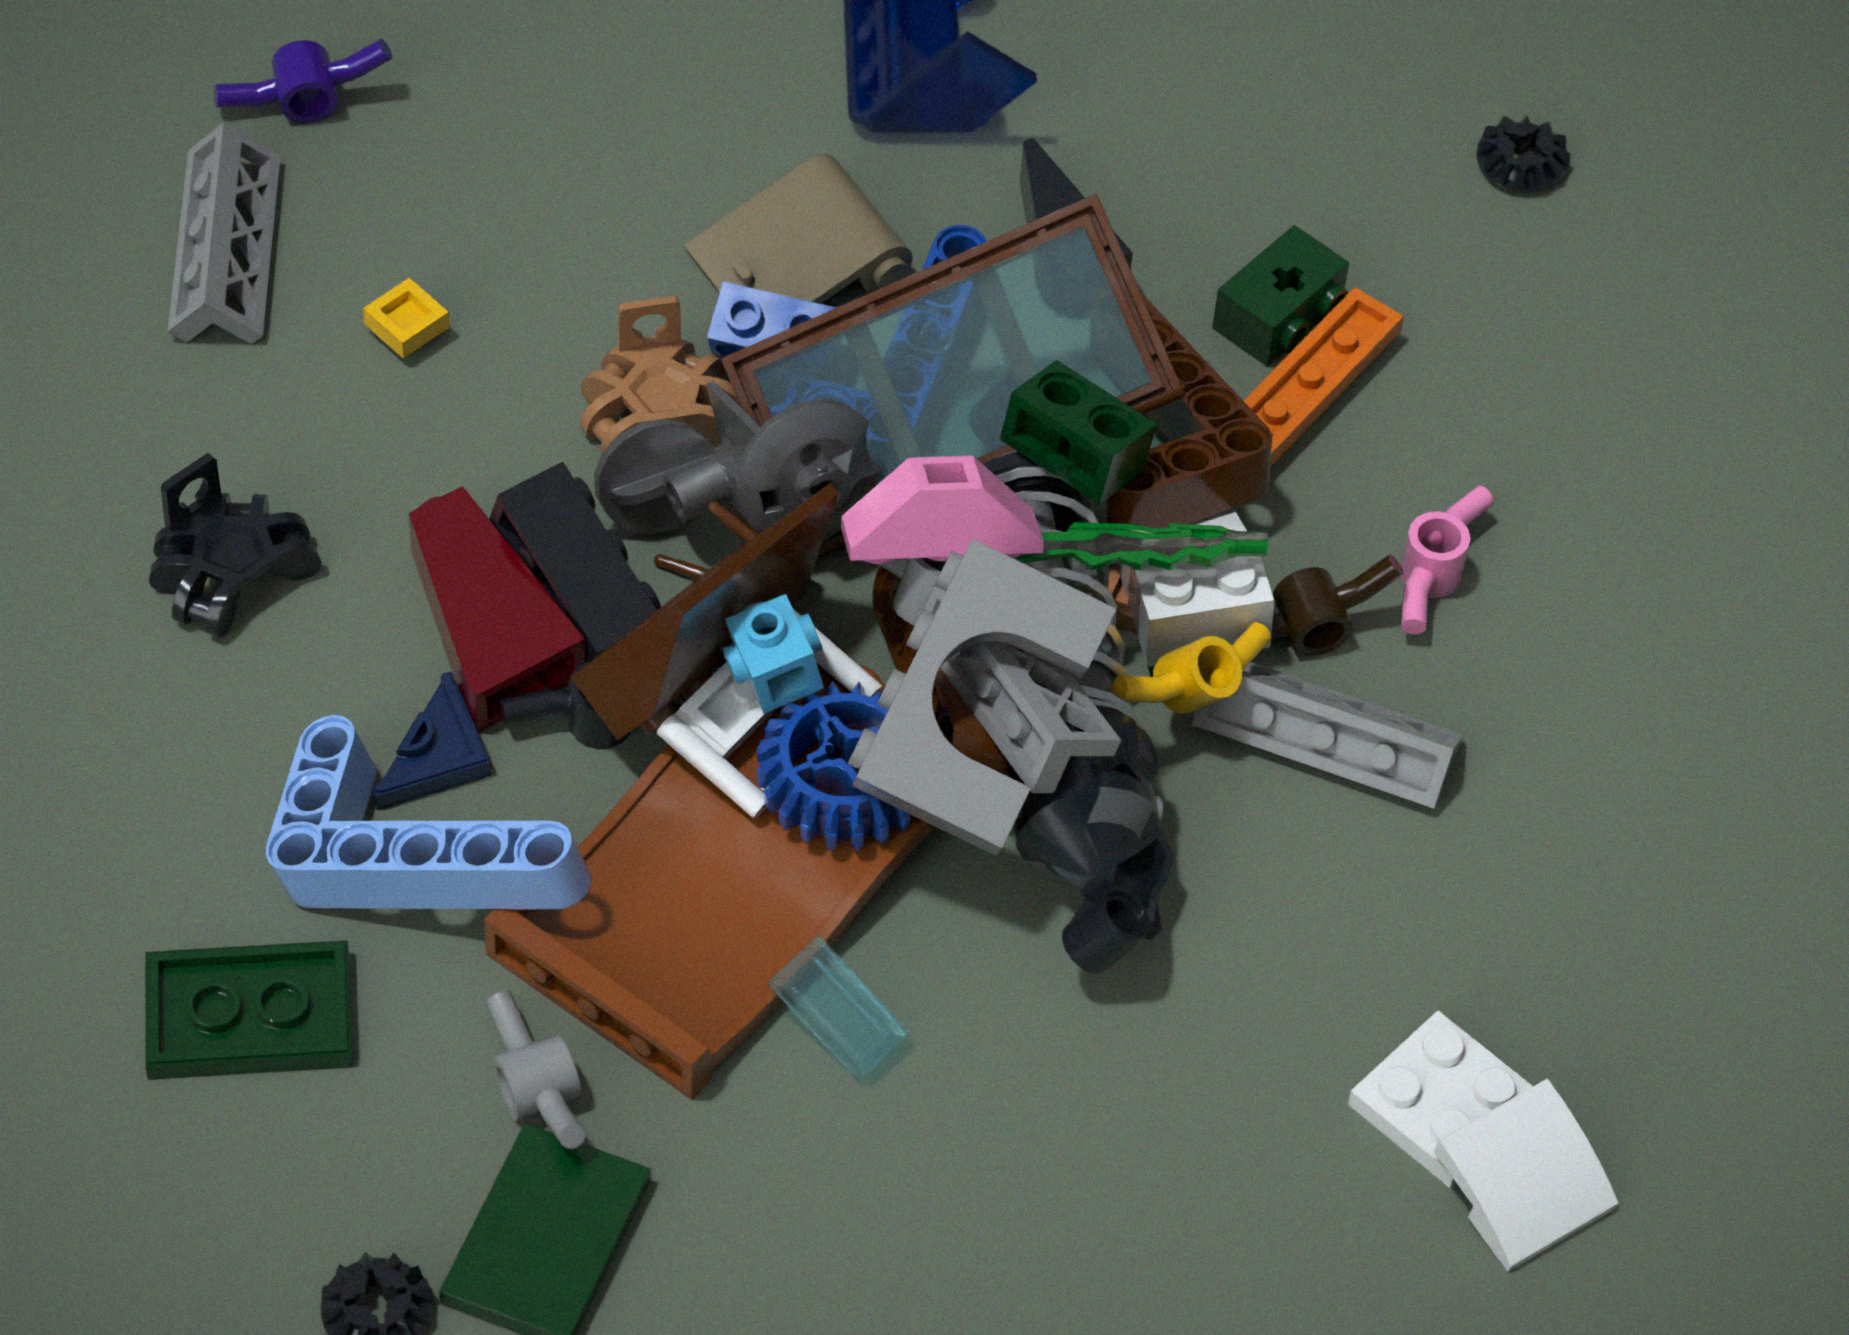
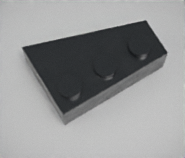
[489,462,661,663]

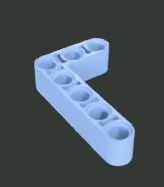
[266,715,592,909]

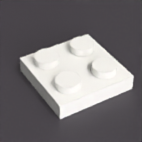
[1348,1010,1533,1188]

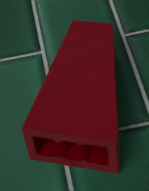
[409,486,586,733]

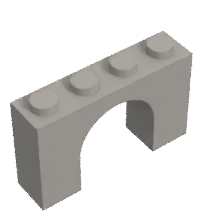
[848,539,1117,856]

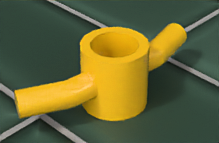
[1113,622,1272,714]

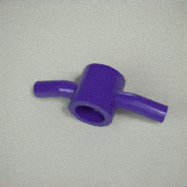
[214,39,393,123]

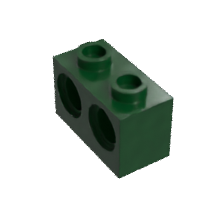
[1000,360,1157,505]

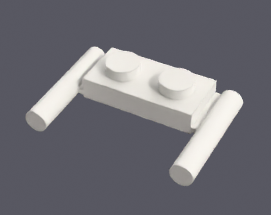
[656,609,883,819]

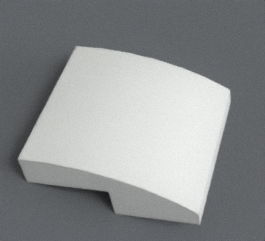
[1433,1078,1619,1272]

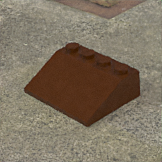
[570,483,838,740]

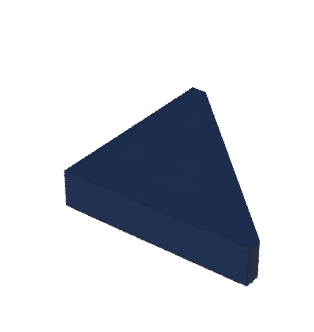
[373,671,491,810]

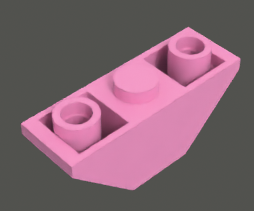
[841,455,1044,564]

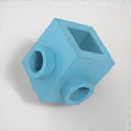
[722,594,824,714]

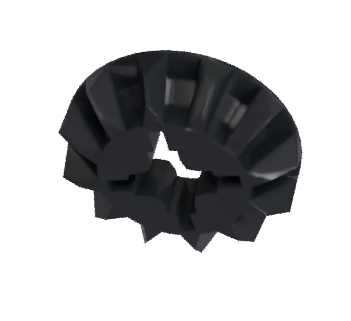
[1477,115,1571,192]
[320,1252,433,1335]

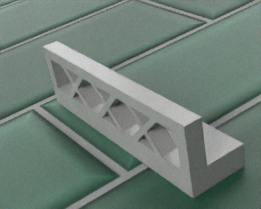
[167,122,281,344]
[924,580,1121,793]
[1191,662,1464,808]

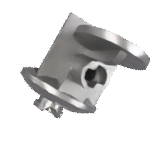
[594,381,882,540]

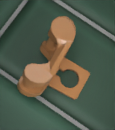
[580,296,741,454]

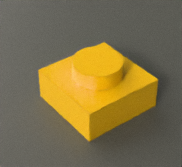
[363,278,450,359]

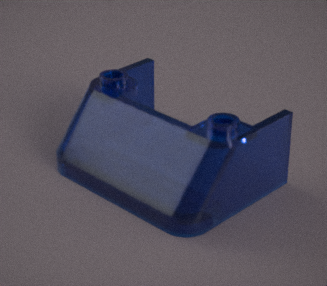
[843,0,1037,133]

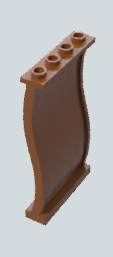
[484,664,936,1100]

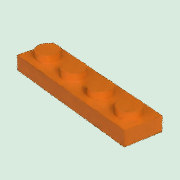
[1243,287,1404,467]

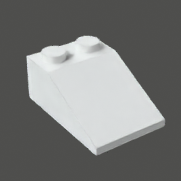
[1105,508,1274,667]

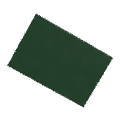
[145,940,353,1079]
[439,1123,651,1335]

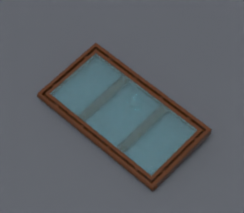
[721,193,1186,557]

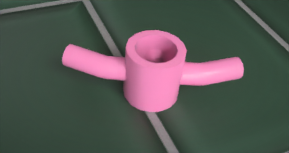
[1401,485,1494,634]

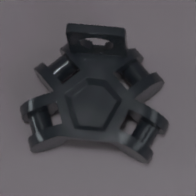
[149,453,322,638]

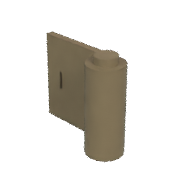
[684,154,913,304]

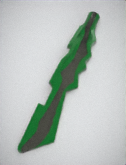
[1013,522,1268,571]

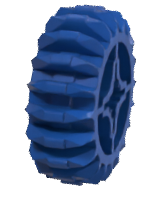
[757,681,911,852]

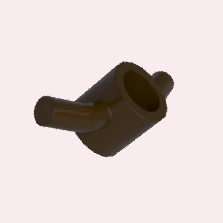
[1271,554,1404,656]

